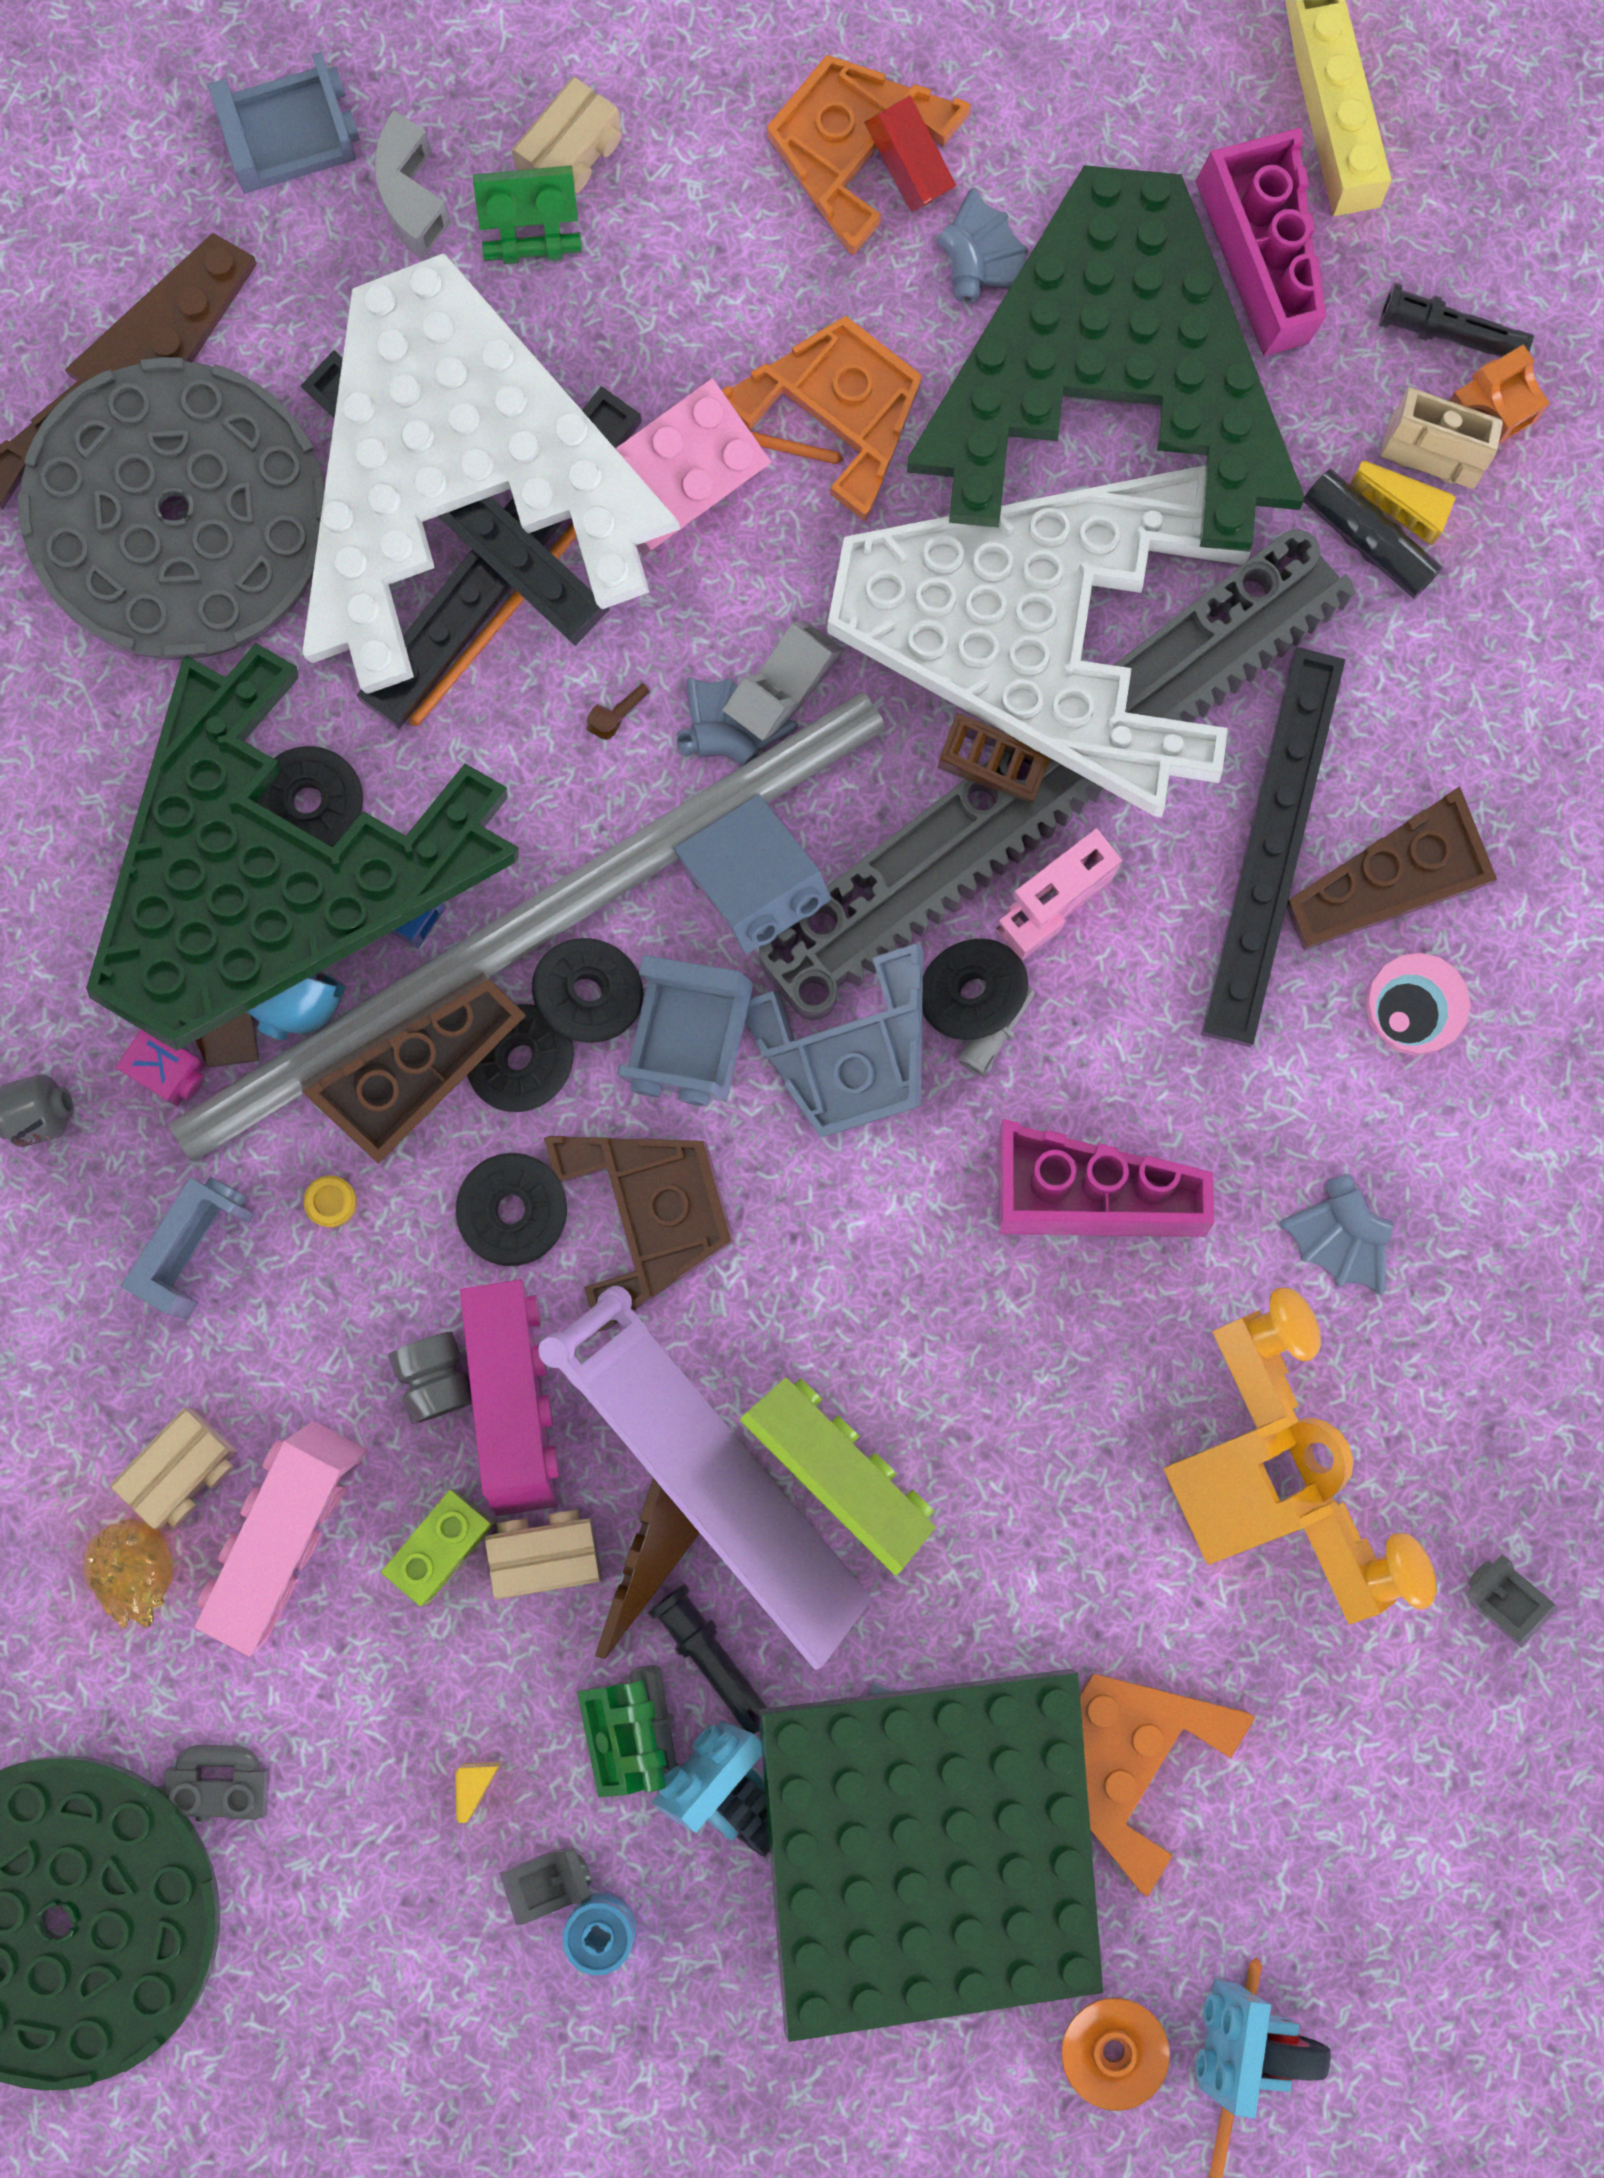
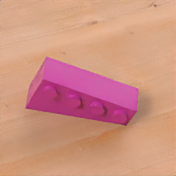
[1195,127,1326,357]
[999,1119,1214,1237]
[460,1279,560,1516]

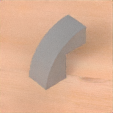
[375,110,451,260]
[722,620,844,741]

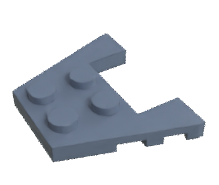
[745,944,923,1137]

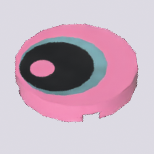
[1365,953,1471,1056]

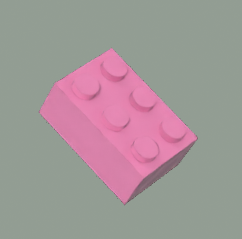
[615,378,772,556]

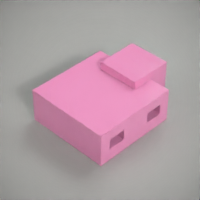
[995,828,1123,961]

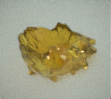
[82,1518,174,1628]

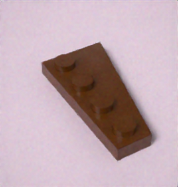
[65,233,257,382]
[1287,786,1497,950]

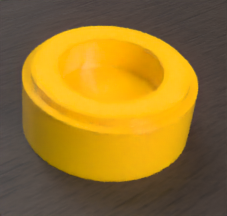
[303,1175,357,1228]

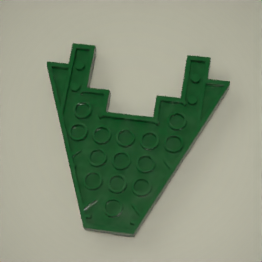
[907,165,1304,552]
[86,643,519,1051]

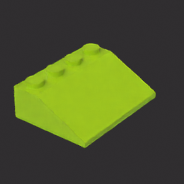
[739,1377,936,1576]

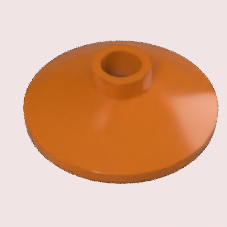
[1061,1997,1170,2111]

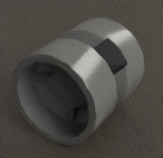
[388,1332,472,1424]

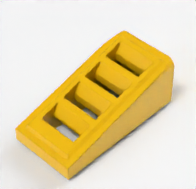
[1350,460,1456,546]

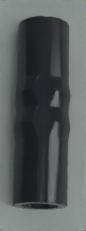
[1303,468,1443,599]

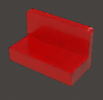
[864,95,956,212]

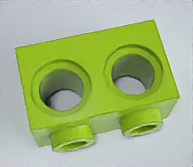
[380,1489,496,1607]

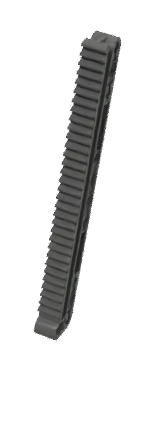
[759,529,1355,1020]

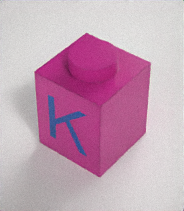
[115,1030,206,1107]

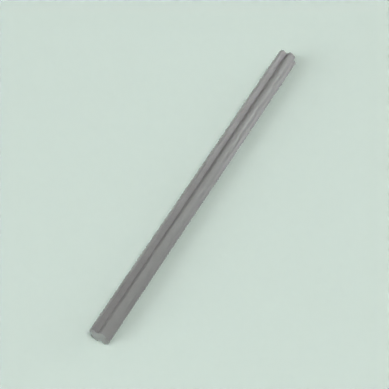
[168,691,885,1161]

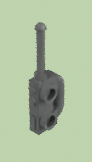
[156,1745,269,1822]

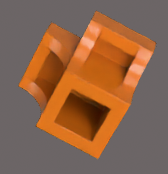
[1449,344,1550,445]

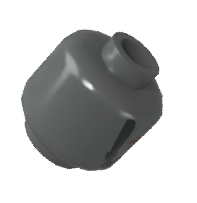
[0,1074,74,1147]

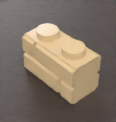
[511,77,622,193]
[1380,386,1503,490]
[110,1408,237,1529]
[485,1509,603,1600]

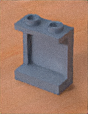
[207,52,360,194]
[673,794,831,954]
[617,955,754,1107]
[121,1176,254,1320]

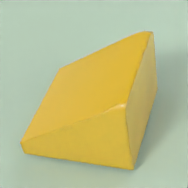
[455,1762,502,1823]

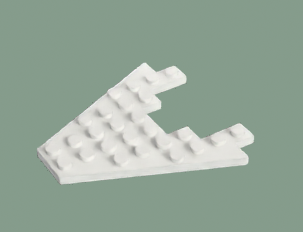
[303,253,681,694]
[827,465,1251,817]

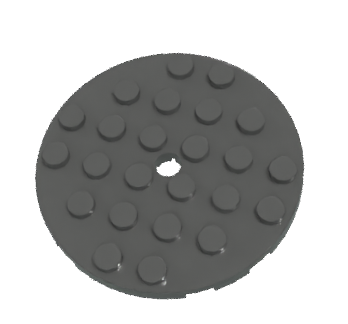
[18,357,325,659]

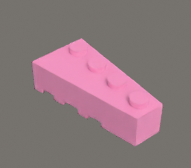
[194,1421,368,1657]

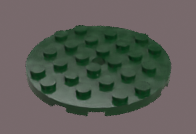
[0,1756,220,2091]

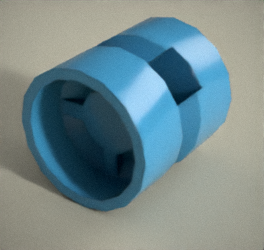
[563,1892,636,1976]

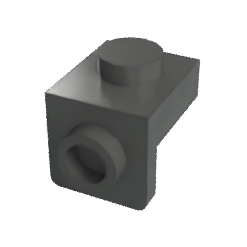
[1468,1555,1557,1648]
[499,1848,591,1925]

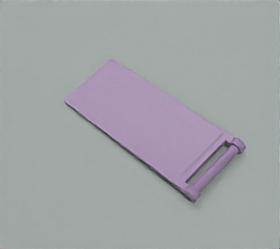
[538,1286,872,1670]

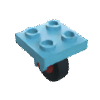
[1196,1979,1331,2118]

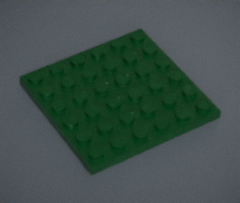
[758,1669,1103,2042]

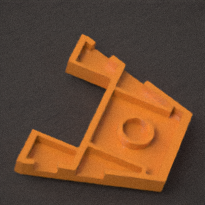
[767,55,971,256]
[722,315,923,522]
[1080,1673,1255,1897]

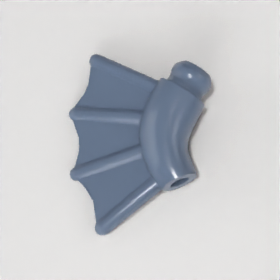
[936,188,1028,303]
[676,677,798,766]
[1280,1174,1393,1295]

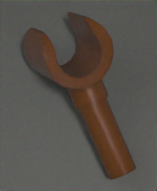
[586,683,650,740]

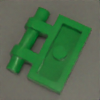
[473,165,582,265]
[577,1680,667,1798]

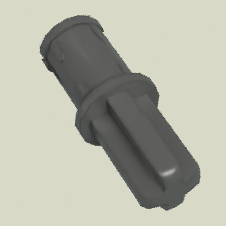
[629,1665,678,1774]

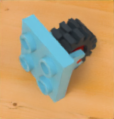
[651,1721,770,1857]

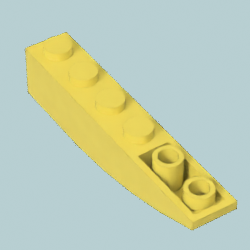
[1285,0,1392,216]

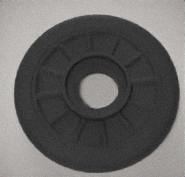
[256,746,363,848]
[532,938,643,1043]
[922,939,1028,1040]
[467,1004,574,1112]
[456,1153,567,1266]

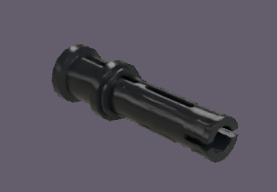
[1379,282,1534,357]
[647,1584,767,1734]

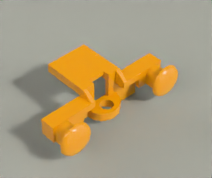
[1163,1287,1437,1625]

